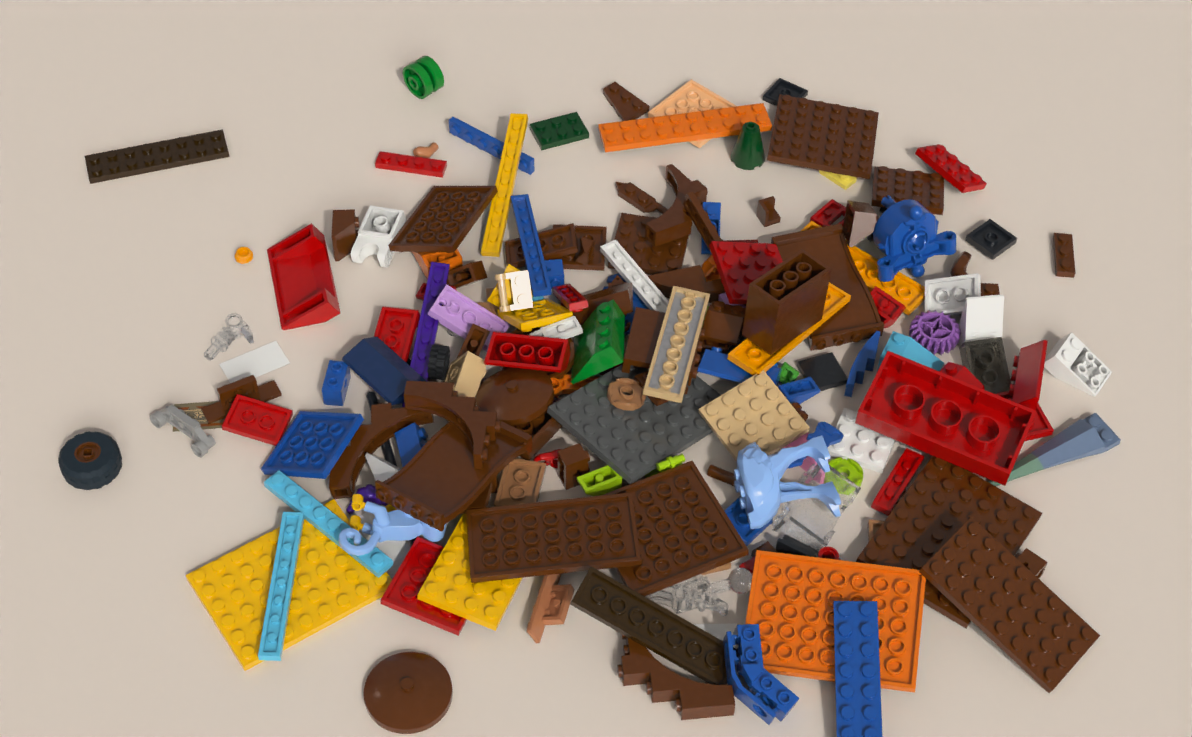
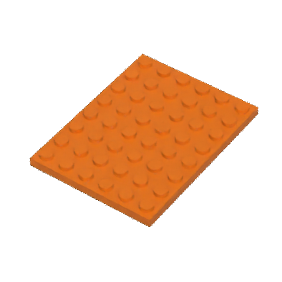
[745,550,926,693]

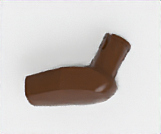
[950,251,972,277]

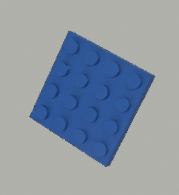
[261,411,364,479]

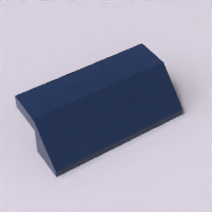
[342,336,426,405]

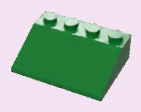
[571,299,625,384]

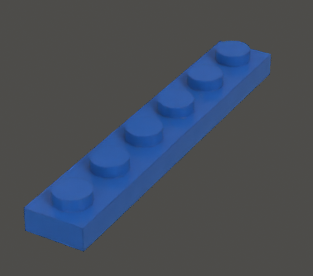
[449,117,535,175]

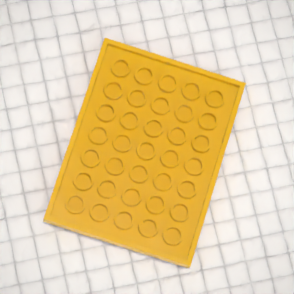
[186,499,392,671]

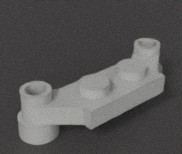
[150,405,216,458]

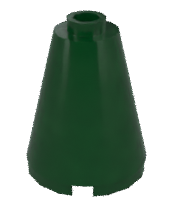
[731,122,765,170]

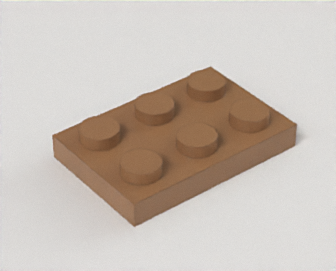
[494,458,546,507]

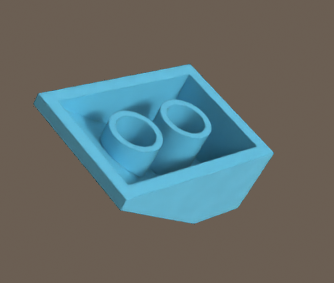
[877,331,944,371]

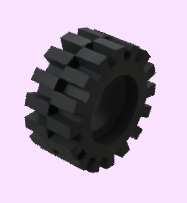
[428,344,450,380]

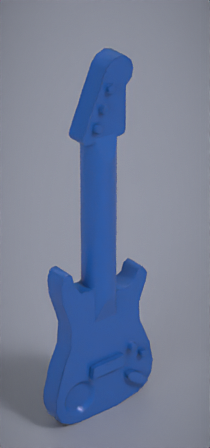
[788,422,844,468]

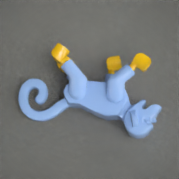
[339,494,447,556]

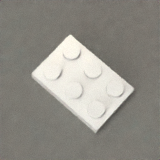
[925,273,981,315]

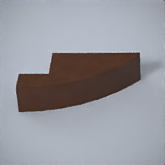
[648,265,725,303]

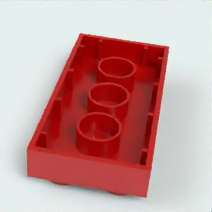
[855,351,1037,486]

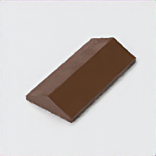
[561,282,633,326]

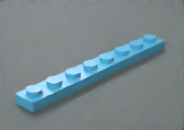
[264,470,393,578]
[258,512,304,661]

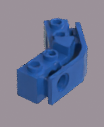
[723,624,799,725]

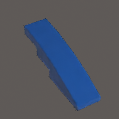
[844,331,880,397]
[778,377,820,404]

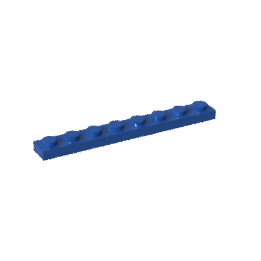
[511,194,552,297]

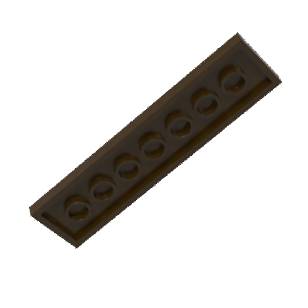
[85,129,229,184]
[570,567,738,685]

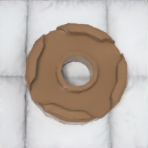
[607,378,646,411]

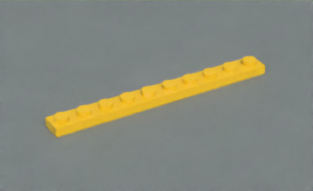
[481,113,528,257]

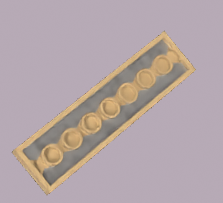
[643,286,710,403]

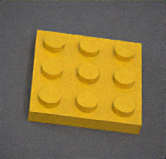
[497,298,573,332]

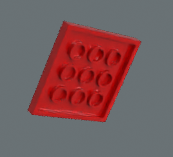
[709,241,783,304]
[381,536,467,636]

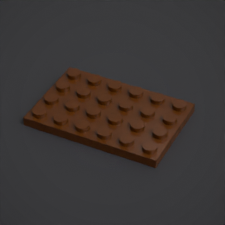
[388,186,498,253]

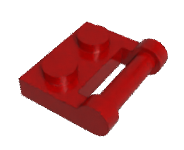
[810,199,846,227]

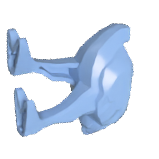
[734,435,841,529]

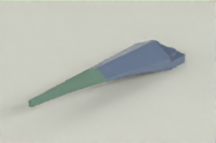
[989,413,1121,486]

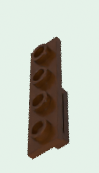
[201,375,282,424]

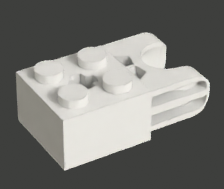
[351,205,406,268]

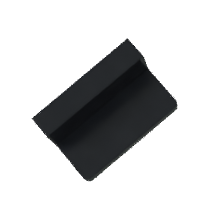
[776,535,819,557]

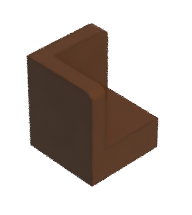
[756,196,781,227]

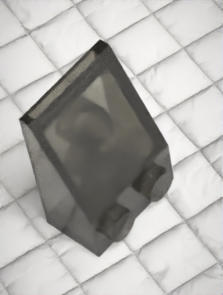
[959,337,1011,394]

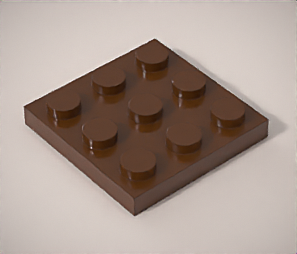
[551,224,607,271]

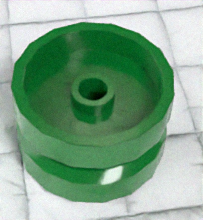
[403,56,444,99]

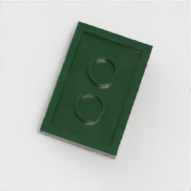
[530,112,589,151]

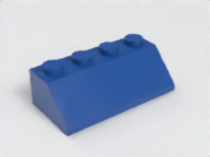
[697,346,782,387]

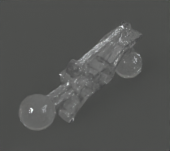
[645,568,753,616]

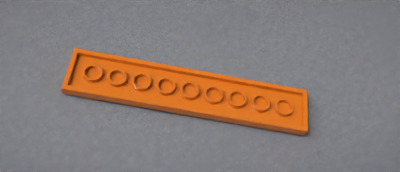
[598,103,772,152]

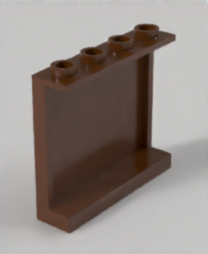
[622,307,705,386]

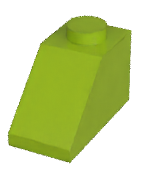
[577,465,622,496]

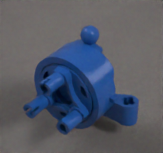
[872,195,956,282]

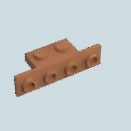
[527,573,574,643]

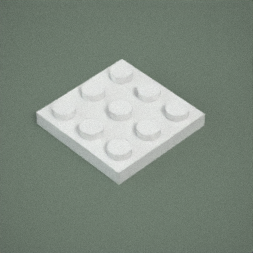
[828,408,895,473]

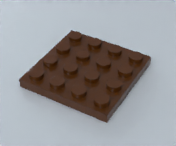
[871,166,944,215]
[608,213,690,275]

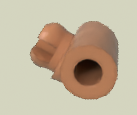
[413,142,439,158]

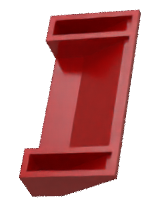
[267,223,341,330]

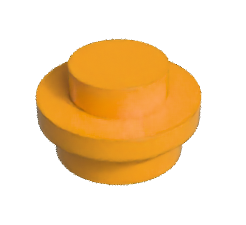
[235,247,253,264]

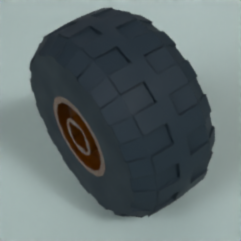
[58,431,122,490]

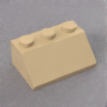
[444,351,487,397]

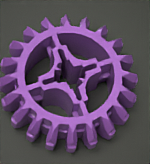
[909,310,961,356]

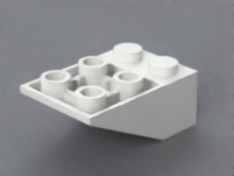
[959,294,1004,352]
[1044,333,1112,397]

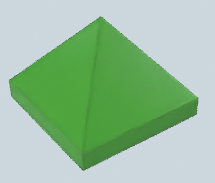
[779,362,800,384]

